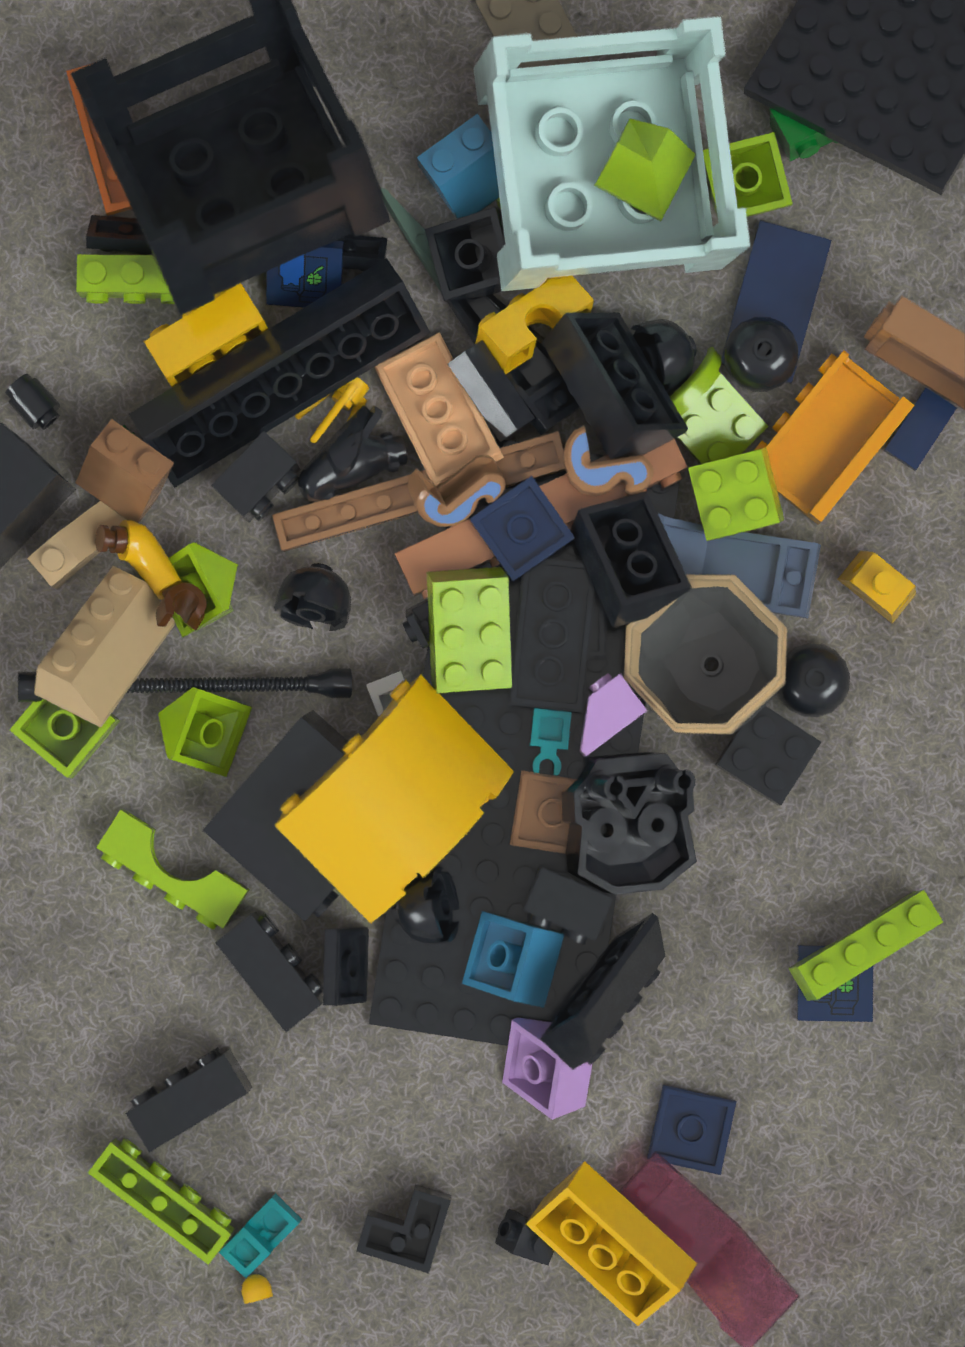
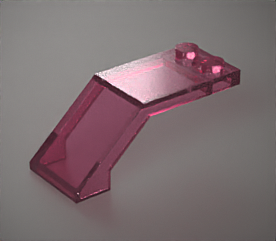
[618,1151,799,1347]

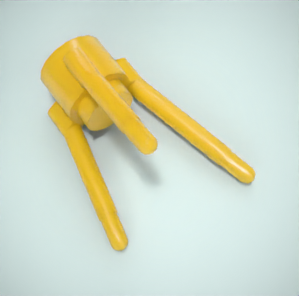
[295,377,369,443]

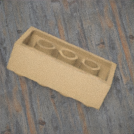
[34,566,175,727]

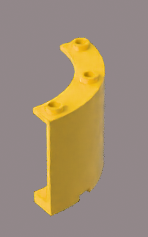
[275,674,514,924]

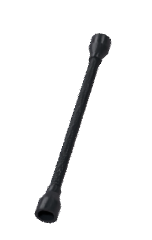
[18,668,352,702]

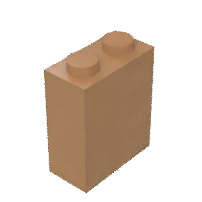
[75,419,174,523]

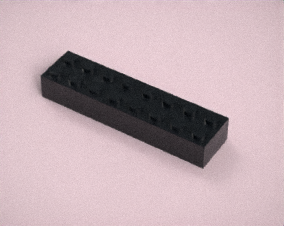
[129,258,430,488]

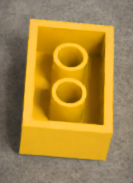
[144,283,268,387]

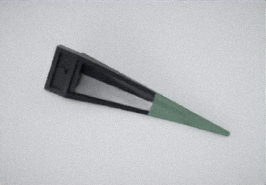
[380,188,580,435]

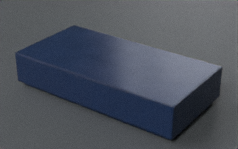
[884,388,957,471]

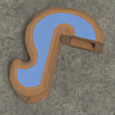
[563,426,654,496]
[407,455,506,527]

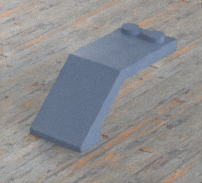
[658,513,821,619]

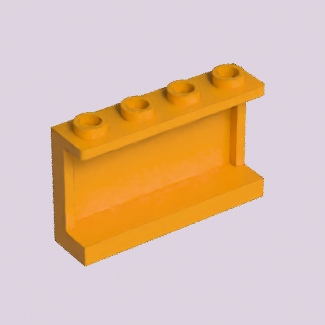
[754,350,915,525]

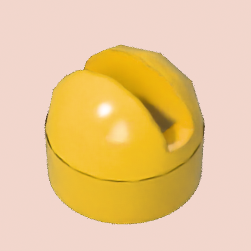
[241,1274,273,1304]

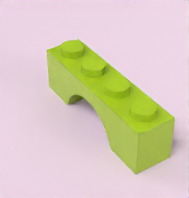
[96,809,250,930]
[788,890,943,1001]

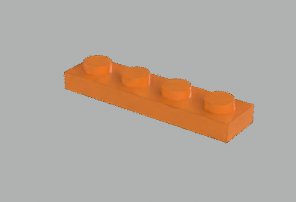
[66,64,132,216]

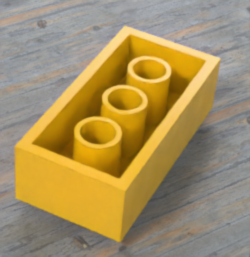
[526,1161,697,1326]

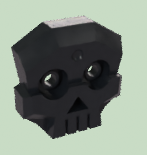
[562,752,697,895]

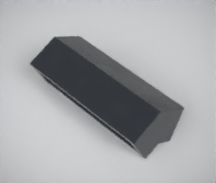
[448,340,535,442]

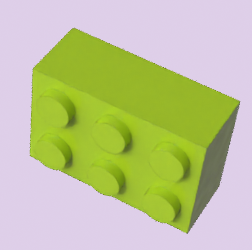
[427,567,512,693]

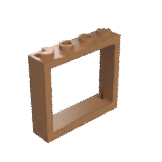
[864,296,965,410]

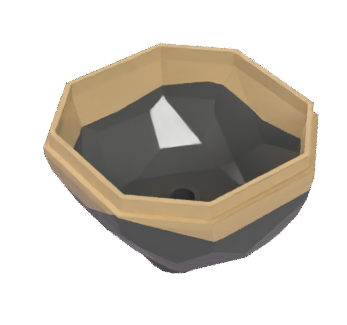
[624,574,787,734]

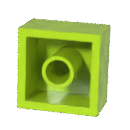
[688,448,784,541]
[9,699,120,779]

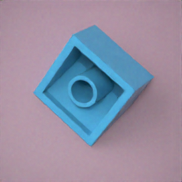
[417,114,499,219]
[462,911,564,1008]

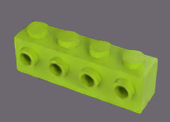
[76,254,175,304]
[88,1138,235,1265]

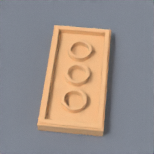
[374,332,504,488]

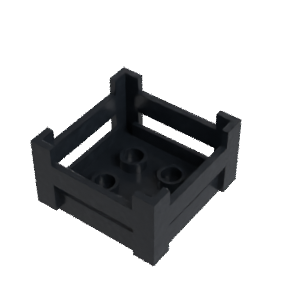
[71,0,390,315]

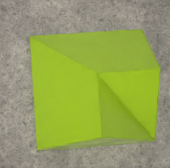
[594,118,696,222]
[703,132,793,218]
[169,542,238,637]
[158,687,252,777]

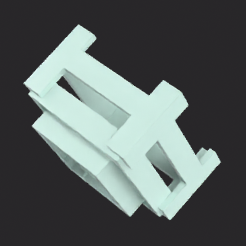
[473,17,750,291]

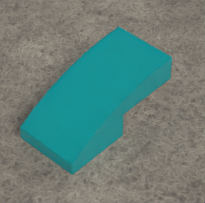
[219,1193,302,1278]

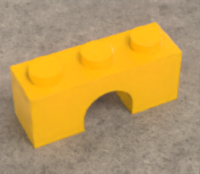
[475,276,594,374]

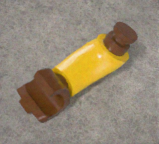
[95,520,207,630]

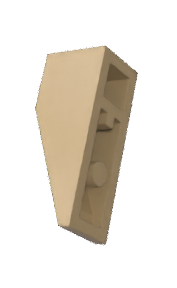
[27,501,127,589]

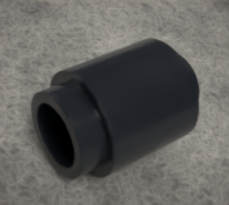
[5,374,60,430]

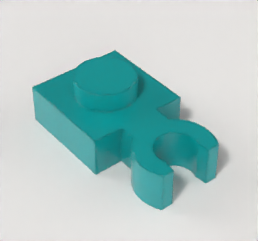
[530,708,572,775]

